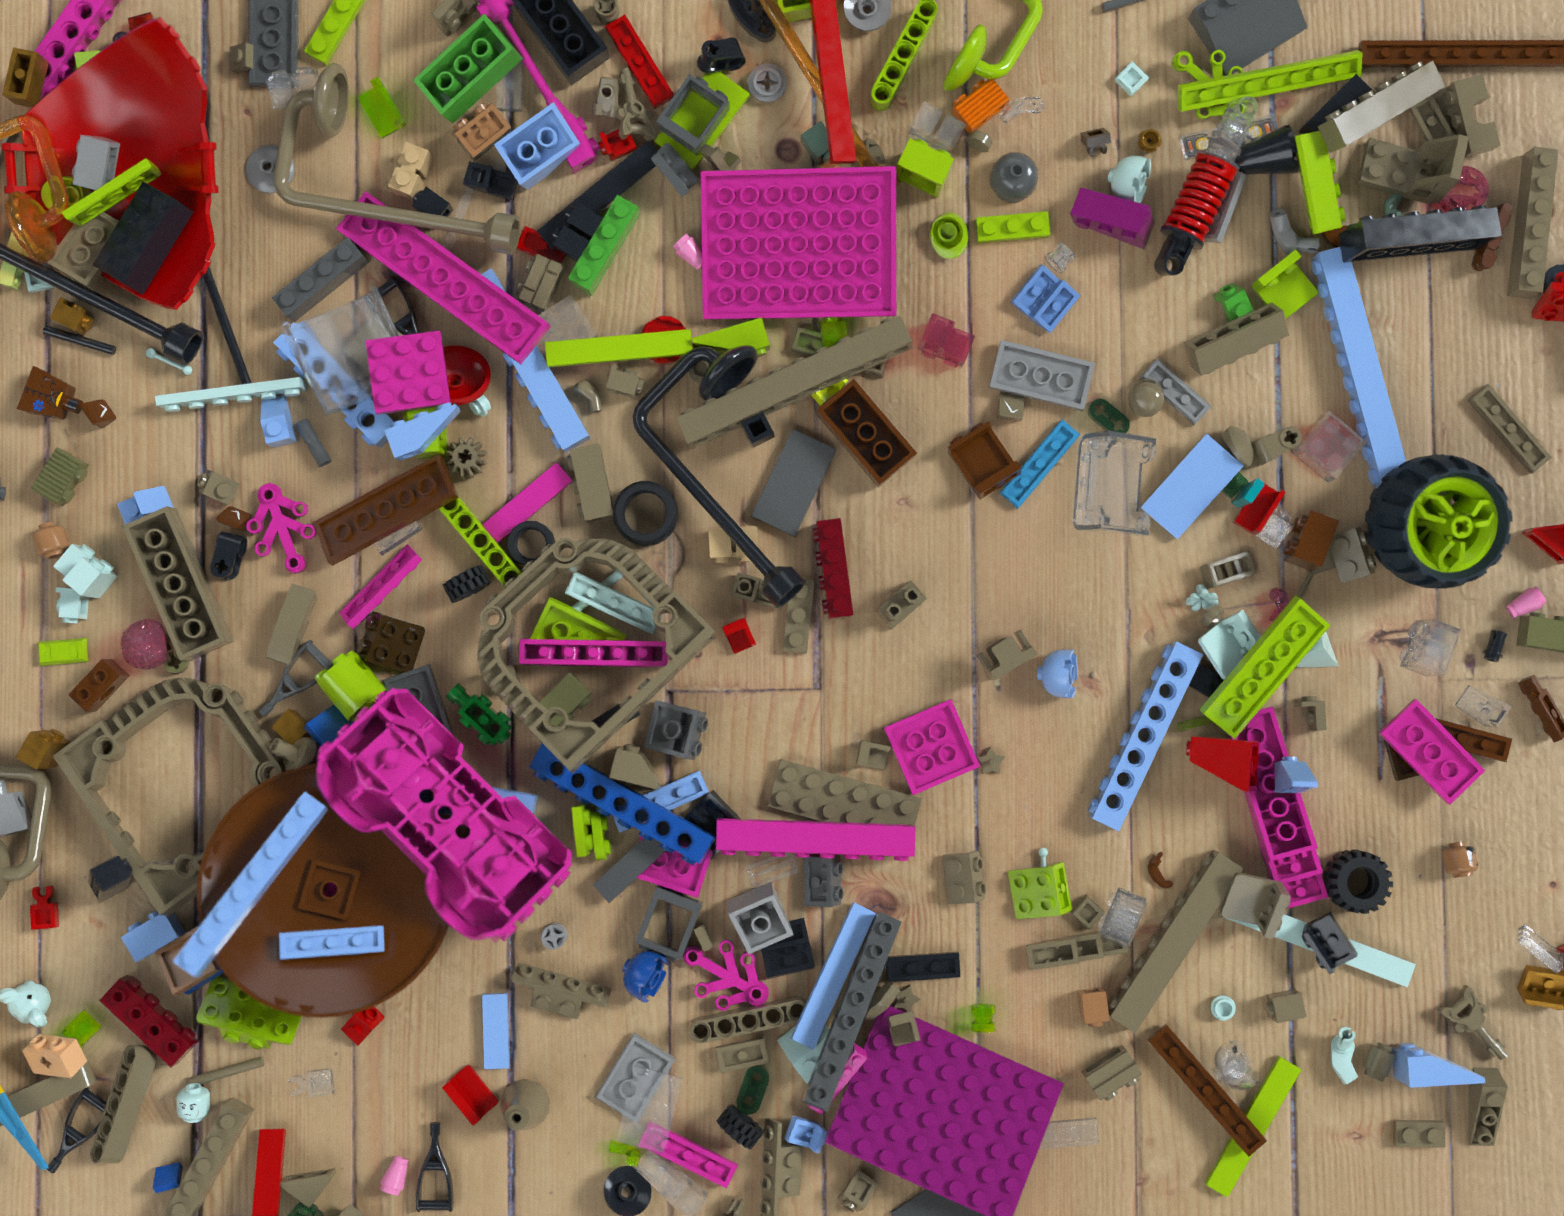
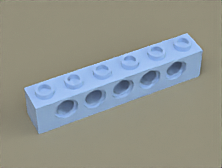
[273,322,395,448]

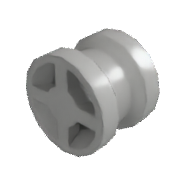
[541,923,568,950]

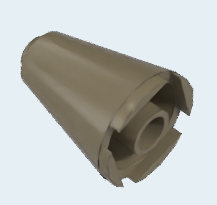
[500,1079,550,1130]

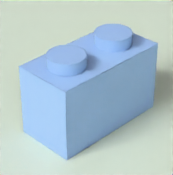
[121,910,186,963]

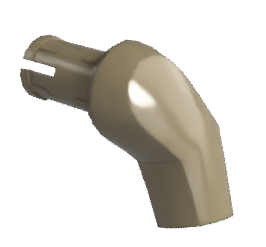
[864,981,901,1020]

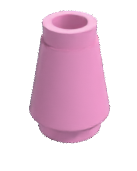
[673,234,702,270]
[1506,587,1546,618]
[380,1156,409,1196]

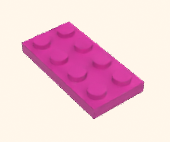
[1378,699,1485,805]

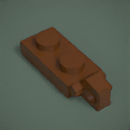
[1518,675,1564,742]

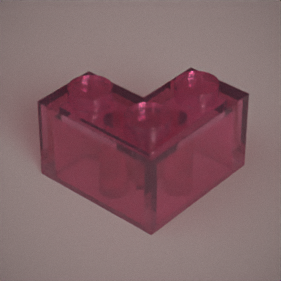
[918,313,975,368]

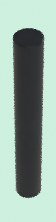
[43,325,116,355]

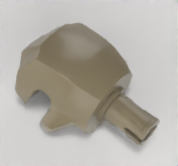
[270,737,321,771]

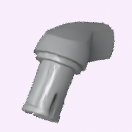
[1270,208,1319,255]

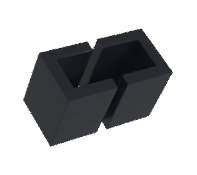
[551,203,603,262]

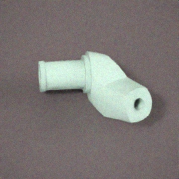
[1331,1027,1358,1085]

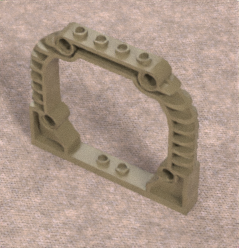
[478,538,716,774]
[53,678,286,916]

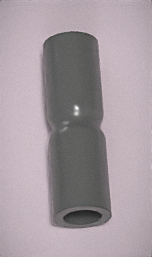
[295,418,332,467]

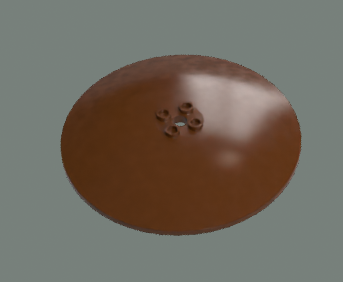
[197,764,449,1018]

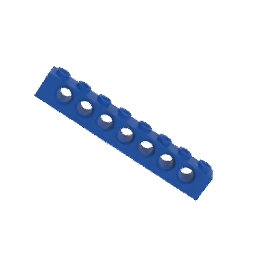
[529,743,716,865]

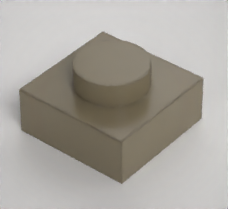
[229,42,254,73]

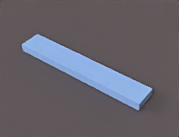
[790,902,876,1050]

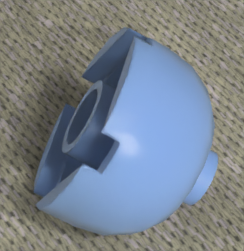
[1037,649,1078,698]

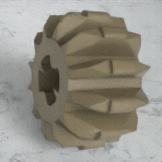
[446,437,487,479]

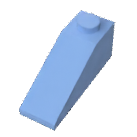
[1274,757,1318,793]

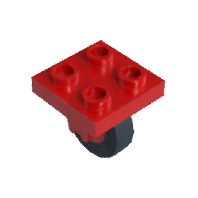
[1532,264,1564,322]

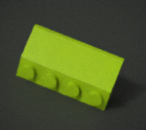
[1294,131,1346,234]

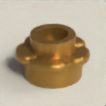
[1138,129,1161,153]

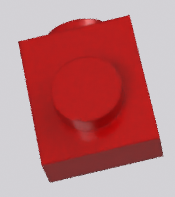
[597,129,637,161]
[341,1007,385,1046]

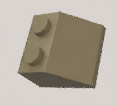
[609,744,662,790]

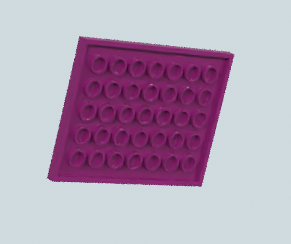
[824,1006,1064,1216]

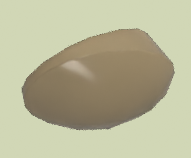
[1221,426,1254,467]

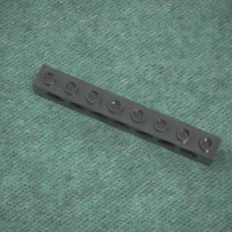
[801,912,902,1111]

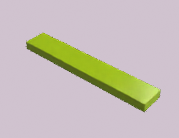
[545,329,693,368]
[1204,1055,1302,1198]

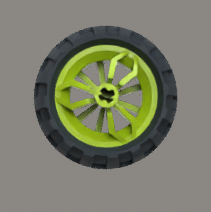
[1365,454,1513,589]

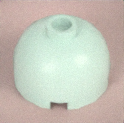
[1108,155,1151,203]

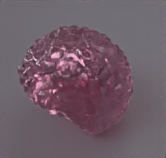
[121,619,168,670]

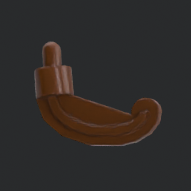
[1147,852,1173,889]

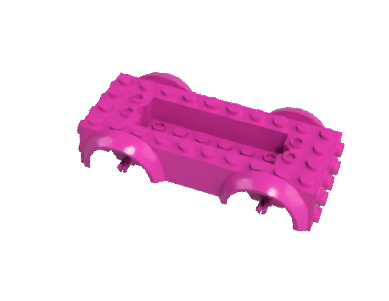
[317,688,572,944]

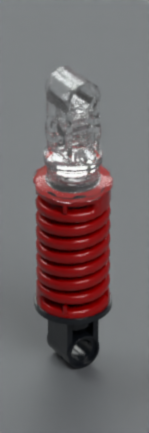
[1154,96,1258,276]

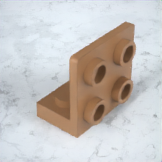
[452,102,511,158]

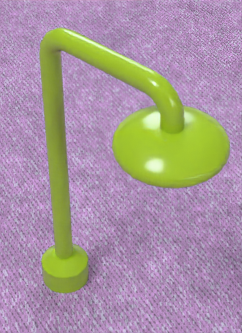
[942,0,1043,92]

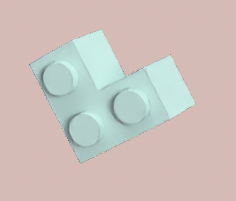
[53,544,118,598]

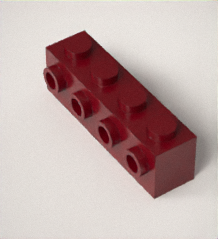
[812,518,854,619]
[99,975,199,1068]

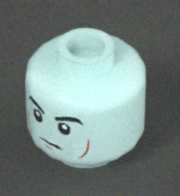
[176,1083,210,1123]

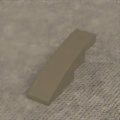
[1026,927,1129,970]

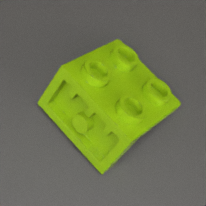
[1251,250,1318,319]
[1008,862,1072,919]

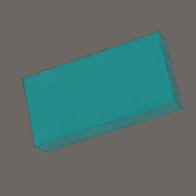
[1232,478,1265,508]

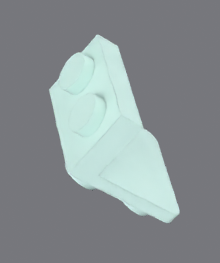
[1198,610,1261,680]

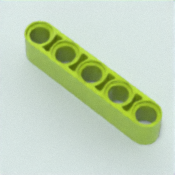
[870,0,938,111]
[439,496,522,585]

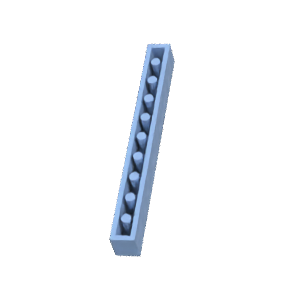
[1311,247,1406,488]

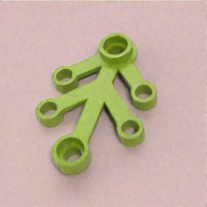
[1171,50,1249,122]

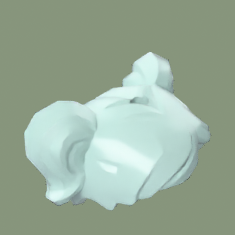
[0,980,51,1028]

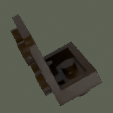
[357,611,425,672]

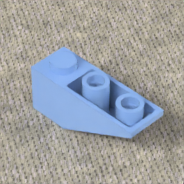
[385,403,460,461]

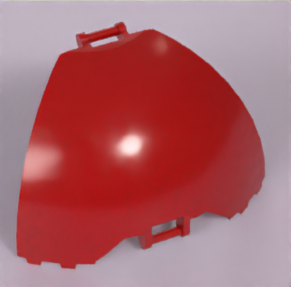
[1,17,219,310]

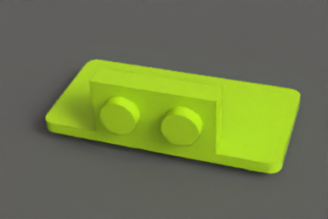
[196,976,303,1050]

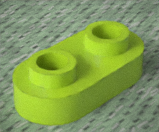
[591,811,611,861]

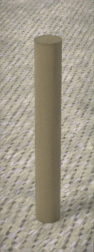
[189,1057,264,1084]

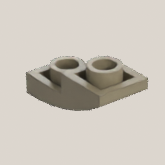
[731,572,782,610]

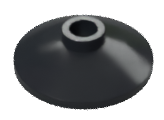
[603,1166,652,1216]

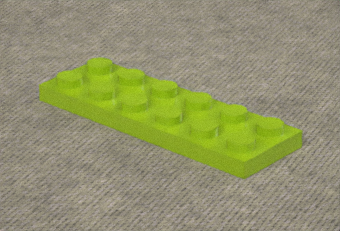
[1199,595,1331,739]

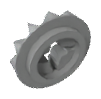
[748,64,787,103]

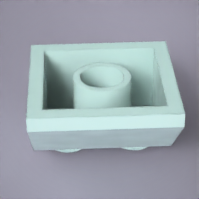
[777,1023,830,1084]

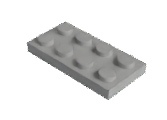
[989,340,1095,411]

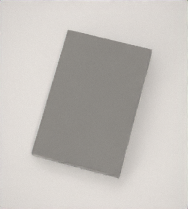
[595,1032,676,1123]

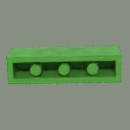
[568,195,640,296]

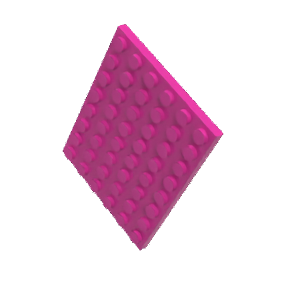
[701,166,897,320]

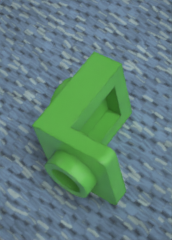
[1214,284,1253,322]

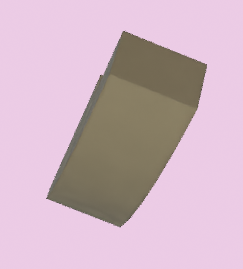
[266,583,317,666]

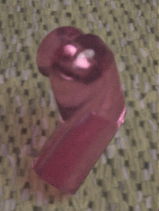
[1269,587,1289,622]

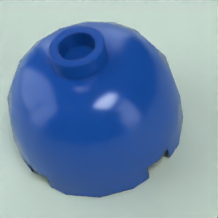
[622,951,668,1003]

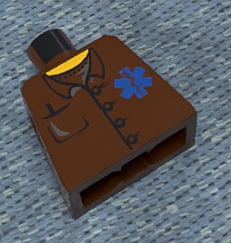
[17,366,83,420]

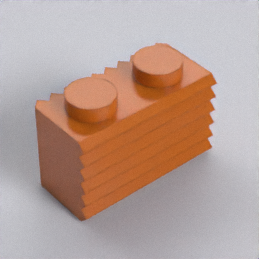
[952,79,1009,135]

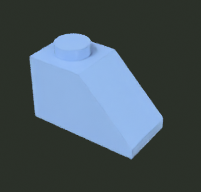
[260,395,298,448]

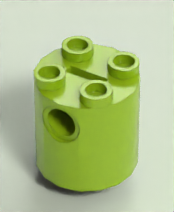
[314,651,387,721]

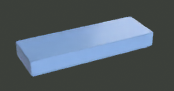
[482,993,510,1069]

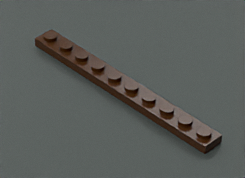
[1359,40,1564,67]

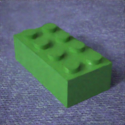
[413,14,523,124]

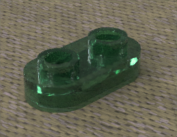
[736,1065,769,1115]

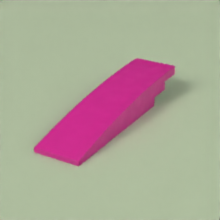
[1229,706,1328,908]

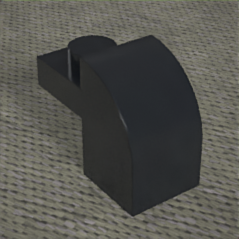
[741,412,775,448]

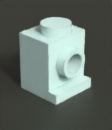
[56,587,89,624]

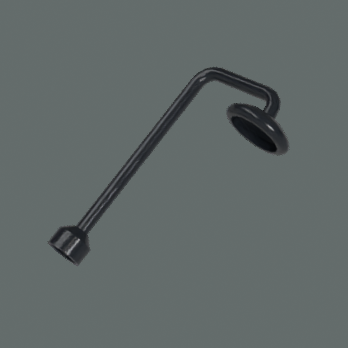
[0,243,203,366]
[632,345,805,608]

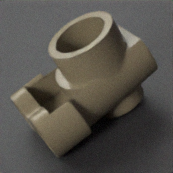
[592,77,621,118]

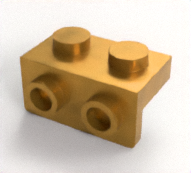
[1517,965,1564,1011]

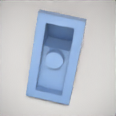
[117,486,174,524]

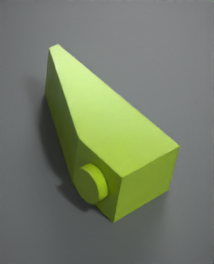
[692,317,770,357]

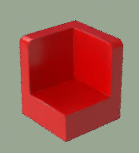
[722,617,756,654]

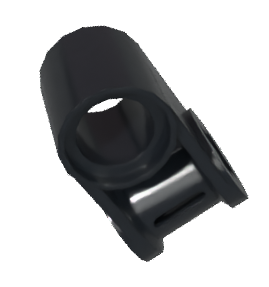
[697,37,746,74]
[210,531,248,580]

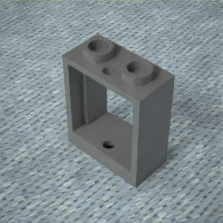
[656,74,730,155]
[635,885,703,962]

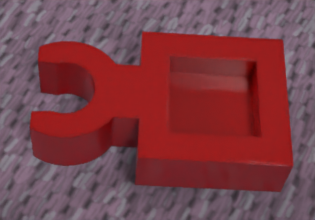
[30,885,59,930]

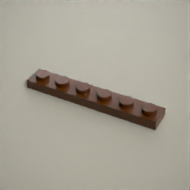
[1147,1024,1267,1157]

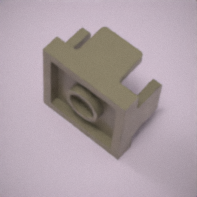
[976,630,1038,680]

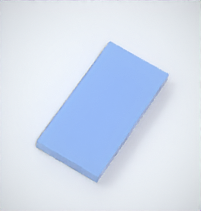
[1140,434,1244,539]

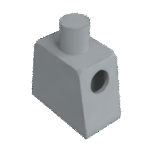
[0,780,32,837]

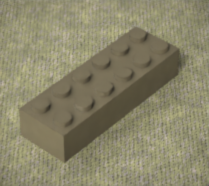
[122,506,234,661]

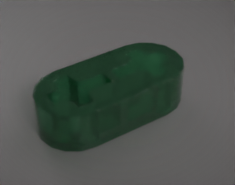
[1088,399,1130,437]

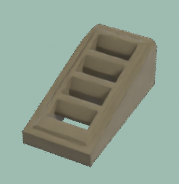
[1200,551,1257,589]

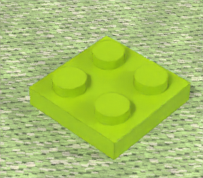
[572,804,594,857]

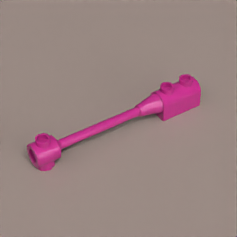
[476,0,600,174]

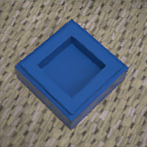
[153,1162,183,1193]

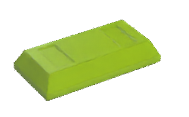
[38,638,89,666]

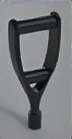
[365,276,419,335]
[47,1087,106,1173]
[416,1122,454,1212]

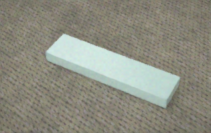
[565,572,663,635]

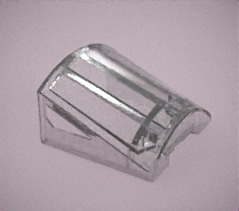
[280,286,399,416]

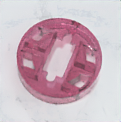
[1438,166,1489,212]

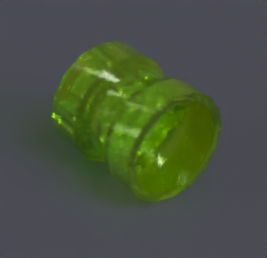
[971,1003,996,1033]

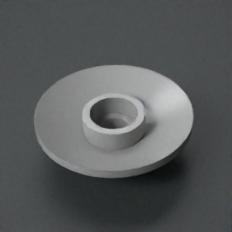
[844,0,892,31]
[246,145,294,193]

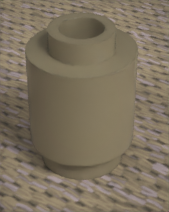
[1364,1042,1396,1082]

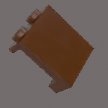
[948,421,1021,500]

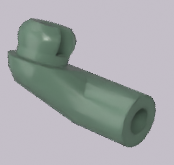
[1384,194,1404,217]

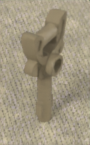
[616,68,657,141]
[1437,985,1508,1060]

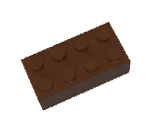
[816,379,917,488]

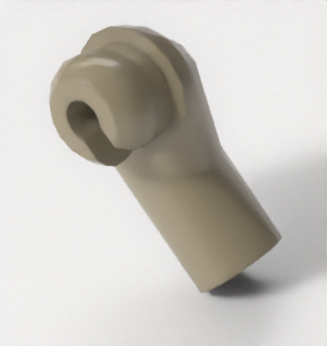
[574,381,602,413]

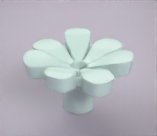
[1186,584,1219,611]

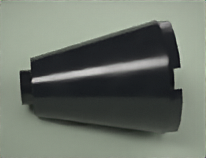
[1229,124,1299,174]

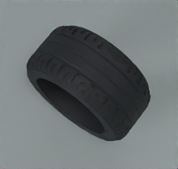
[613,481,678,546]

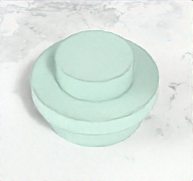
[469,395,491,417]
[1210,995,1236,1020]

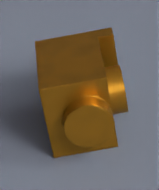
[50,297,94,335]

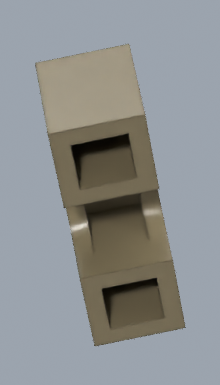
[1446,74,1500,158]

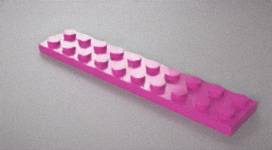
[336,191,551,365]

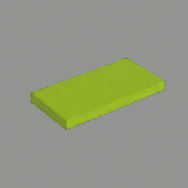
[654,72,750,172]
[62,158,162,227]

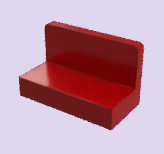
[1233,484,1286,535]
[442,1065,499,1126]

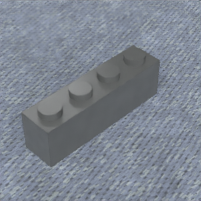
[272,237,369,322]

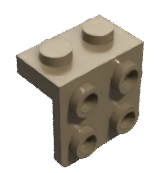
[1220,872,1291,939]

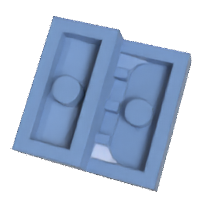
[1010,264,1080,333]

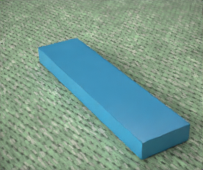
[999,420,1080,509]

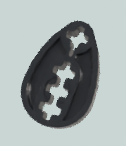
[728,0,777,43]

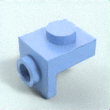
[784,1115,827,1153]

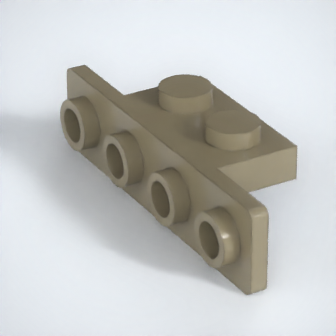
[511,963,611,1019]
[760,1118,802,1216]

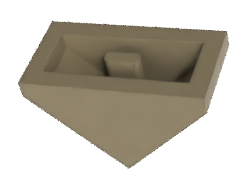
[280,1168,336,1208]

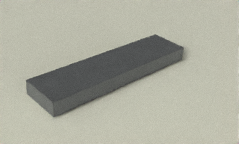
[593,821,682,903]

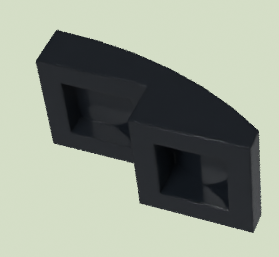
[463,161,518,201]

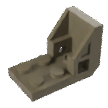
[1357,134,1469,204]

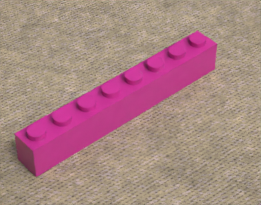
[716,818,916,861]

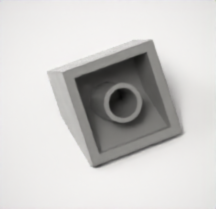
[727,881,794,954]

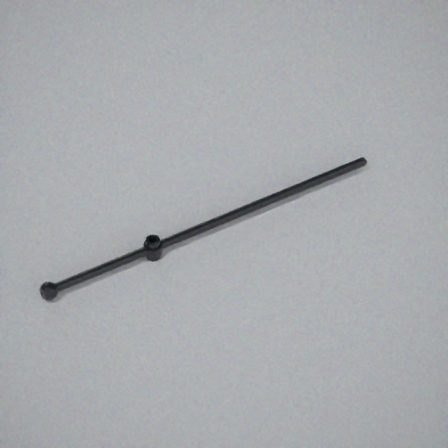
[112,32,252,384]

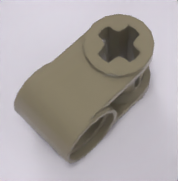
[1252,426,1302,465]

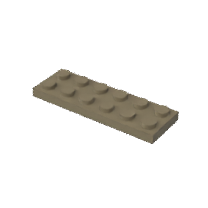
[768,759,922,826]

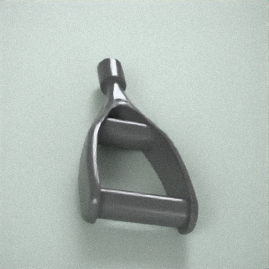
[258,640,334,717]

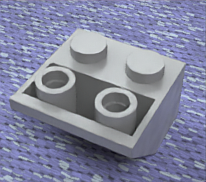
[72,135,120,190]

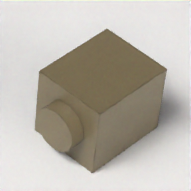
[1265,989,1307,1023]

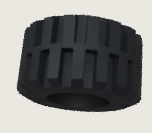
[1323,849,1393,914]

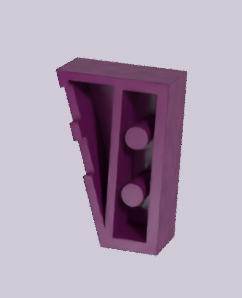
[1070,187,1154,250]

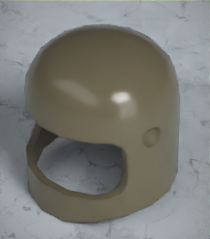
[1128,378,1164,417]

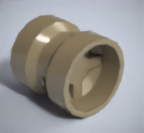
[594,0,620,24]

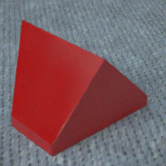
[1522,524,1564,564]

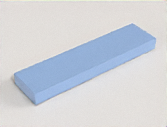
[612,770,709,832]
[279,926,385,960]

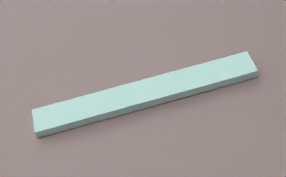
[1221,914,1416,987]

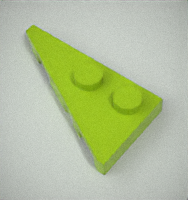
[530,597,627,641]

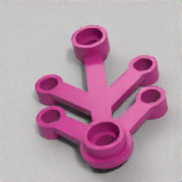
[246,483,317,573]
[683,939,769,1011]

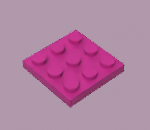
[365,331,451,415]
[884,699,980,795]

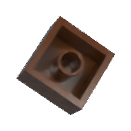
[1283,510,1339,571]

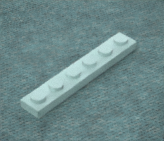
[155,377,307,412]

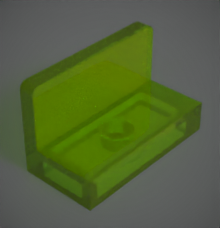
[358,77,407,138]

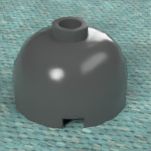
[990,152,1038,203]

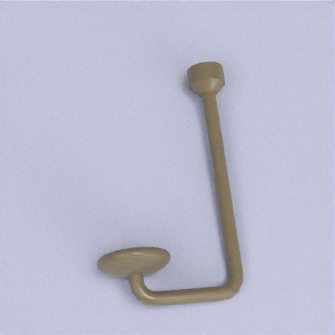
[274,63,520,255]
[0,764,52,900]

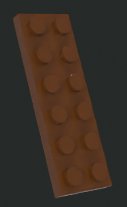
[313,454,459,566]

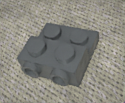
[644,700,708,760]

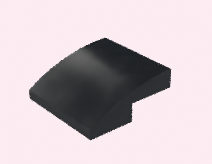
[683,790,741,859]
[761,918,815,979]

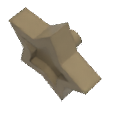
[977,747,1005,774]
[894,984,921,1012]

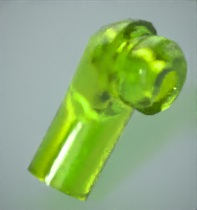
[609,1140,641,1166]

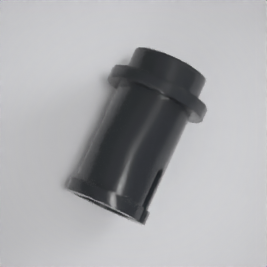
[1483,630,1507,662]

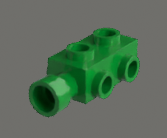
[446,683,512,746]

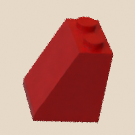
[1186,736,1260,792]

